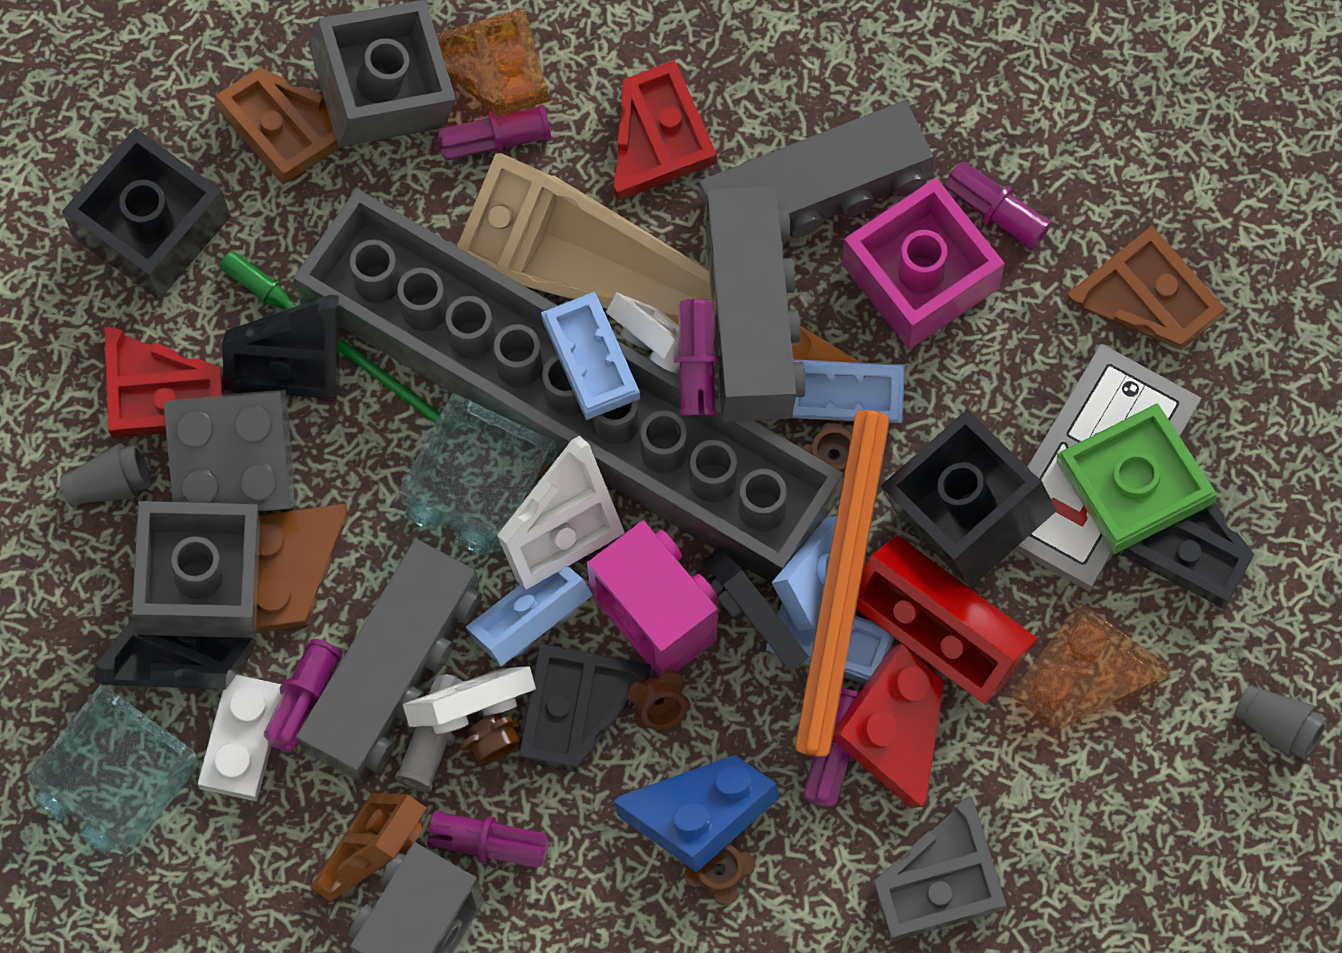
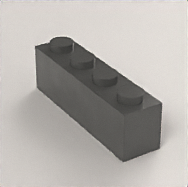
[699,100,934,237]
[704,186,805,422]
[296,538,482,784]

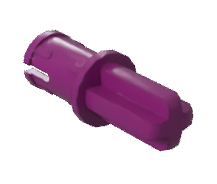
[438,104,551,160]
[945,162,1052,251]
[674,299,720,415]
[264,639,342,752]
[803,688,859,807]
[427,810,548,868]

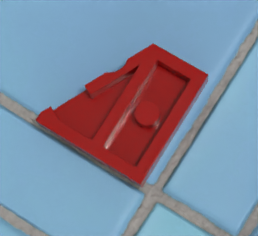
[614,60,717,201]
[104,327,224,438]
[833,643,944,808]

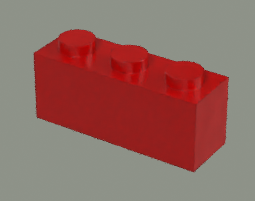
[856,535,1038,705]

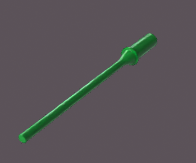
[219,250,450,429]

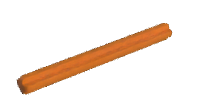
[795,410,890,757]

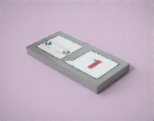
[1014,344,1202,592]

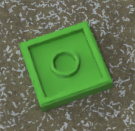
[1057,403,1217,554]

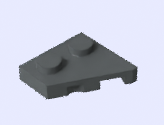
[873,797,1007,942]

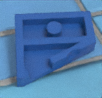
[614,755,780,872]

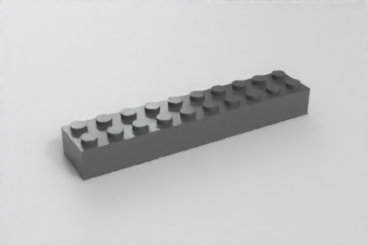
[293,188,844,583]

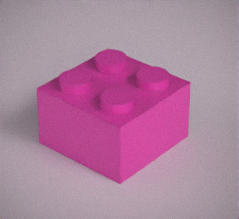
[842,178,1005,350]
[587,520,719,676]

